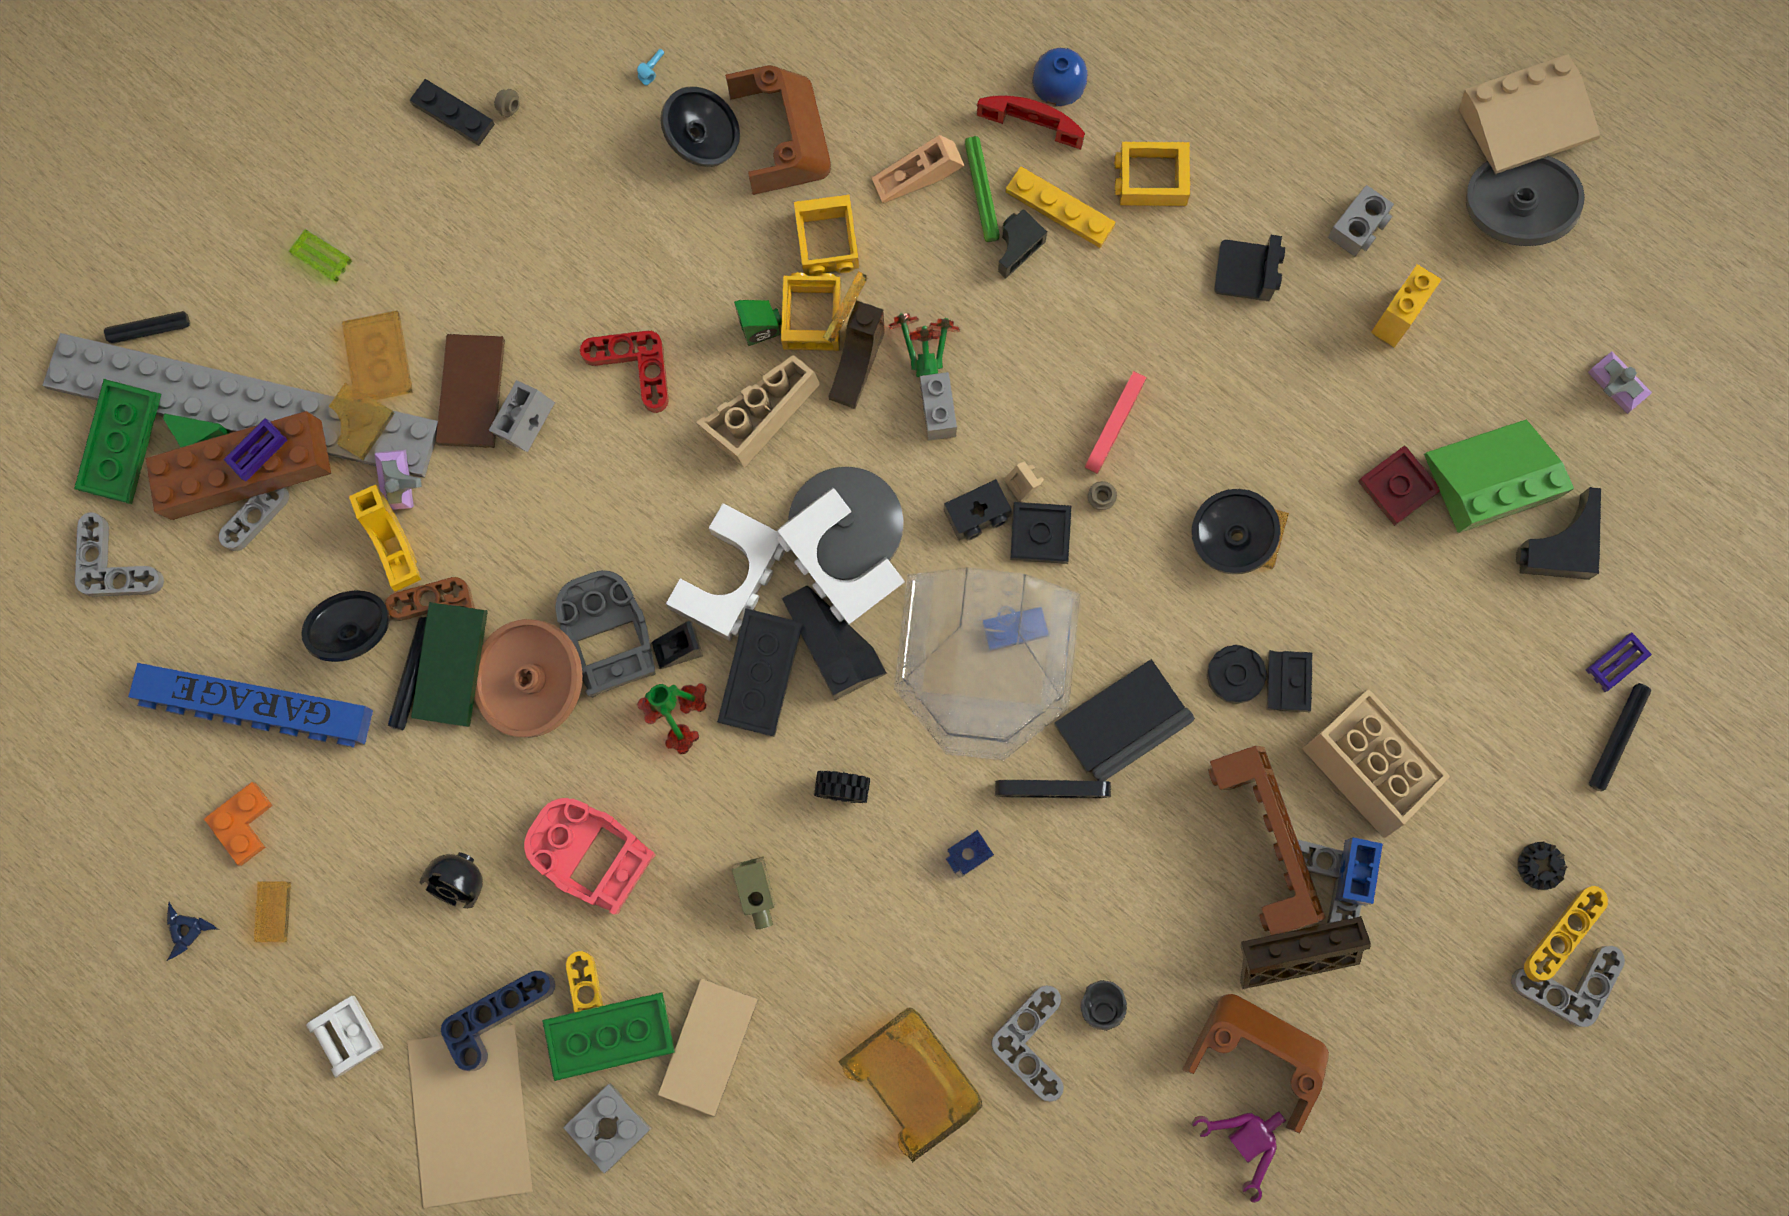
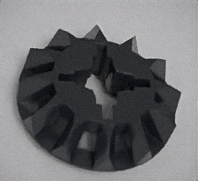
[1517,841,1568,890]

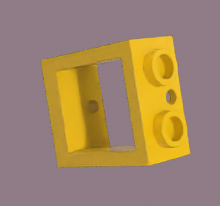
[1114,142,1190,206]
[794,194,859,276]
[1371,264,1442,348]
[781,272,841,351]

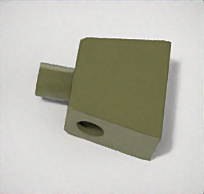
[732,856,775,930]

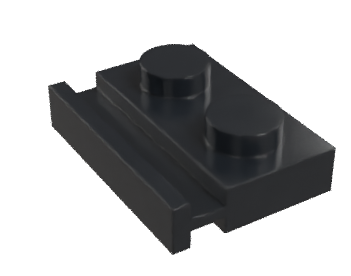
[1266,650,1312,712]

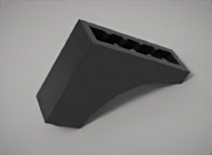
[1516,487,1601,580]

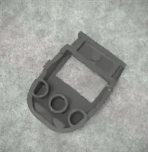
[555,570,656,698]

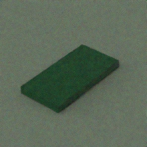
[411,602,488,727]

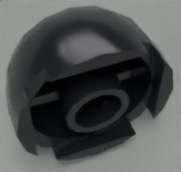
[420,852,483,909]

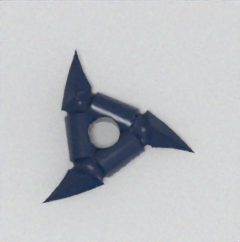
[166,902,220,961]

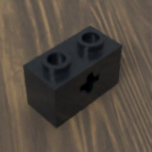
[944,479,1012,541]

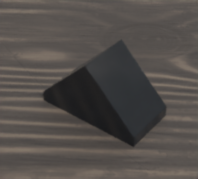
[652,621,703,669]

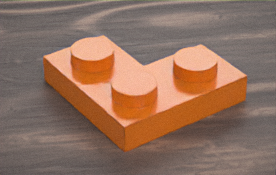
[204,782,272,866]

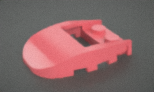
[524,798,656,915]

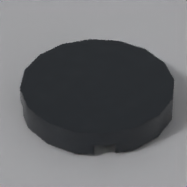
[1207,645,1267,704]

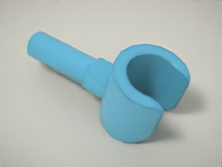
[637,49,664,85]

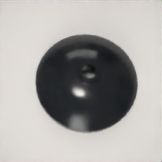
[661,86,740,167]
[1192,489,1281,574]
[301,590,390,662]

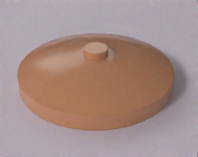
[475,619,583,738]

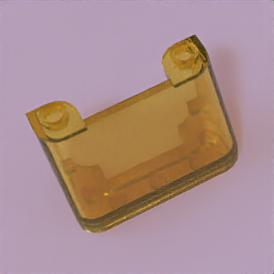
[838,1007,982,1163]

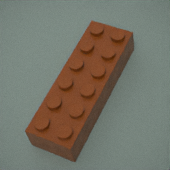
[145,411,331,520]

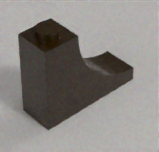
[828,300,885,409]

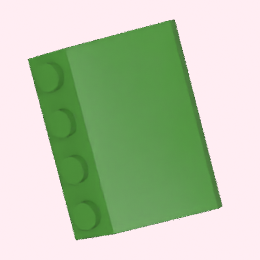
[1424,419,1574,533]

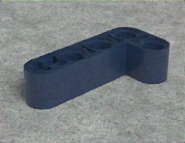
[441,970,556,1071]

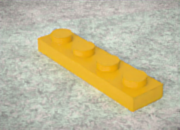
[1005,166,1116,248]

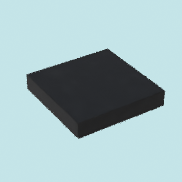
[1010,502,1072,564]

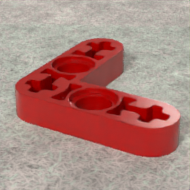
[580,330,669,413]

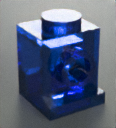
[946,830,994,876]

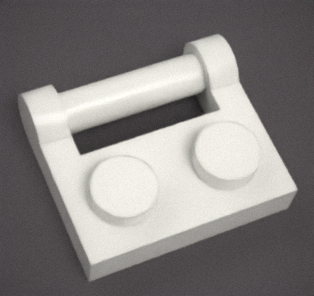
[306,996,384,1078]

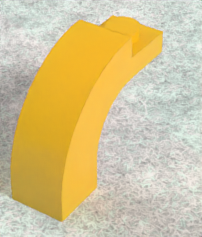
[349,484,422,592]

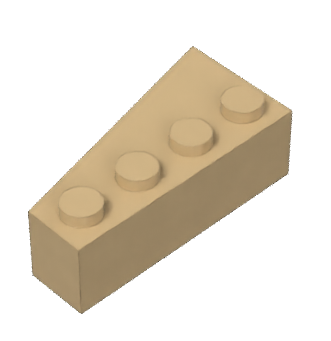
[696,355,820,468]

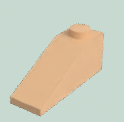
[872,135,964,203]

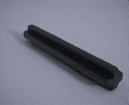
[388,617,427,730]
[1589,683,1651,791]

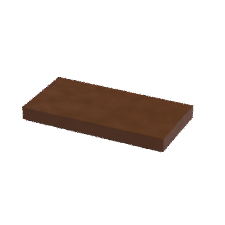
[436,334,505,448]

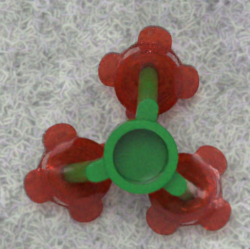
[637,683,707,754]

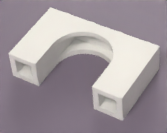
[776,487,905,624]
[666,503,785,641]

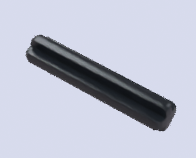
[104,311,190,343]

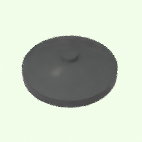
[1466,156,1585,246]
[788,467,903,580]

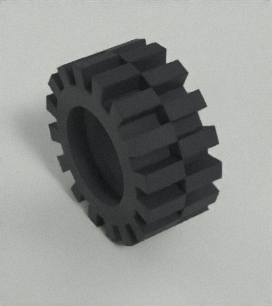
[814,771,870,803]

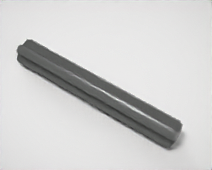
[1092,708,1195,781]

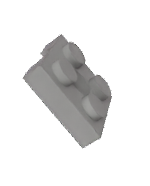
[563,1083,652,1173]

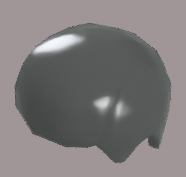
[1081,980,1127,1031]

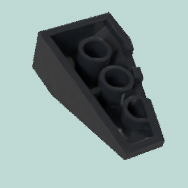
[782,585,887,700]

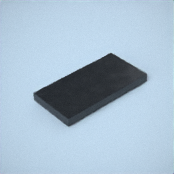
[717,608,803,737]
[1054,659,1185,773]

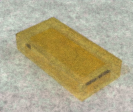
[254,881,291,942]

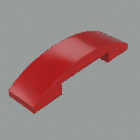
[977,96,1085,150]

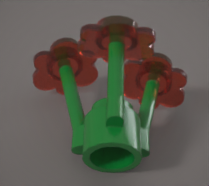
[889,313,960,377]

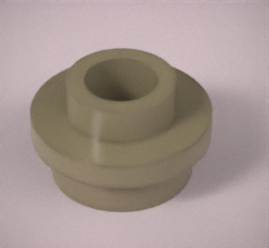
[494,89,520,117]
[1088,481,1117,510]

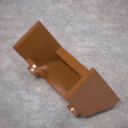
[725,65,831,195]
[1182,994,1329,1134]

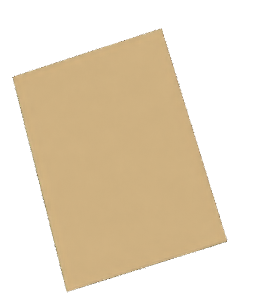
[407,1025,533,1208]

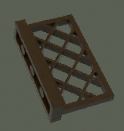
[1240,916,1371,989]

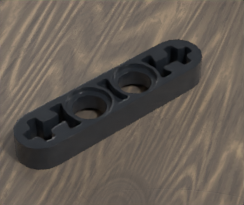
[995,780,1111,799]

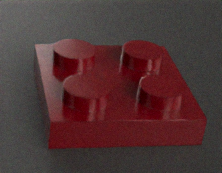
[1358,445,1440,526]

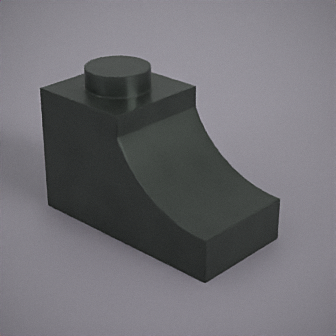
[998,209,1047,279]

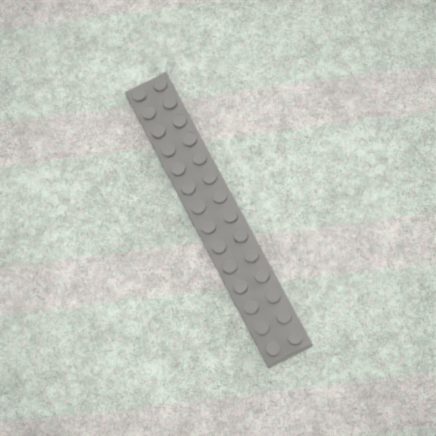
[42,333,438,478]

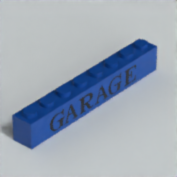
[128,663,373,748]

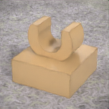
[1003,461,1044,502]

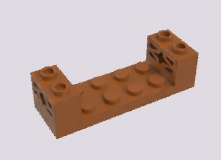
[1208,745,1326,935]

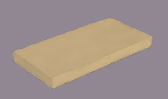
[658,978,758,1116]

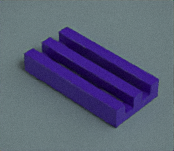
[223,418,287,481]
[1586,632,1652,692]

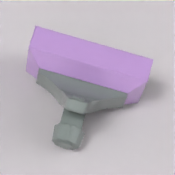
[1588,351,1652,414]
[375,450,422,510]

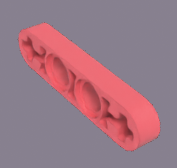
[1085,371,1147,474]

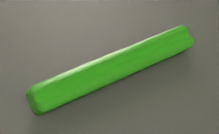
[965,136,1000,242]

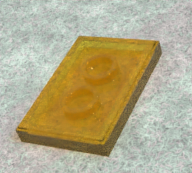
[342,310,413,403]

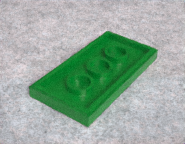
[74,379,162,504]
[542,992,675,1081]

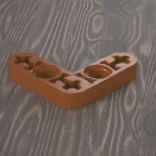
[385,577,475,621]

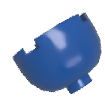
[1032,47,1088,106]

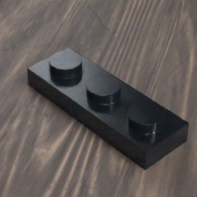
[410,79,495,146]

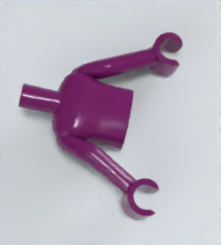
[1192,1111,1286,1203]

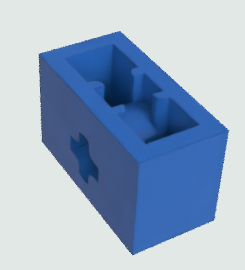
[1335,837,1383,906]

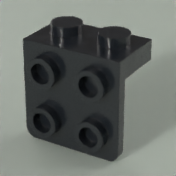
[1214,235,1285,302]

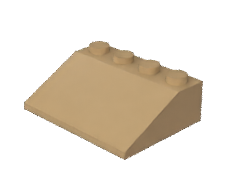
[1459,54,1600,174]
[1302,688,1450,838]

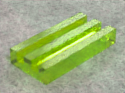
[289,229,352,283]

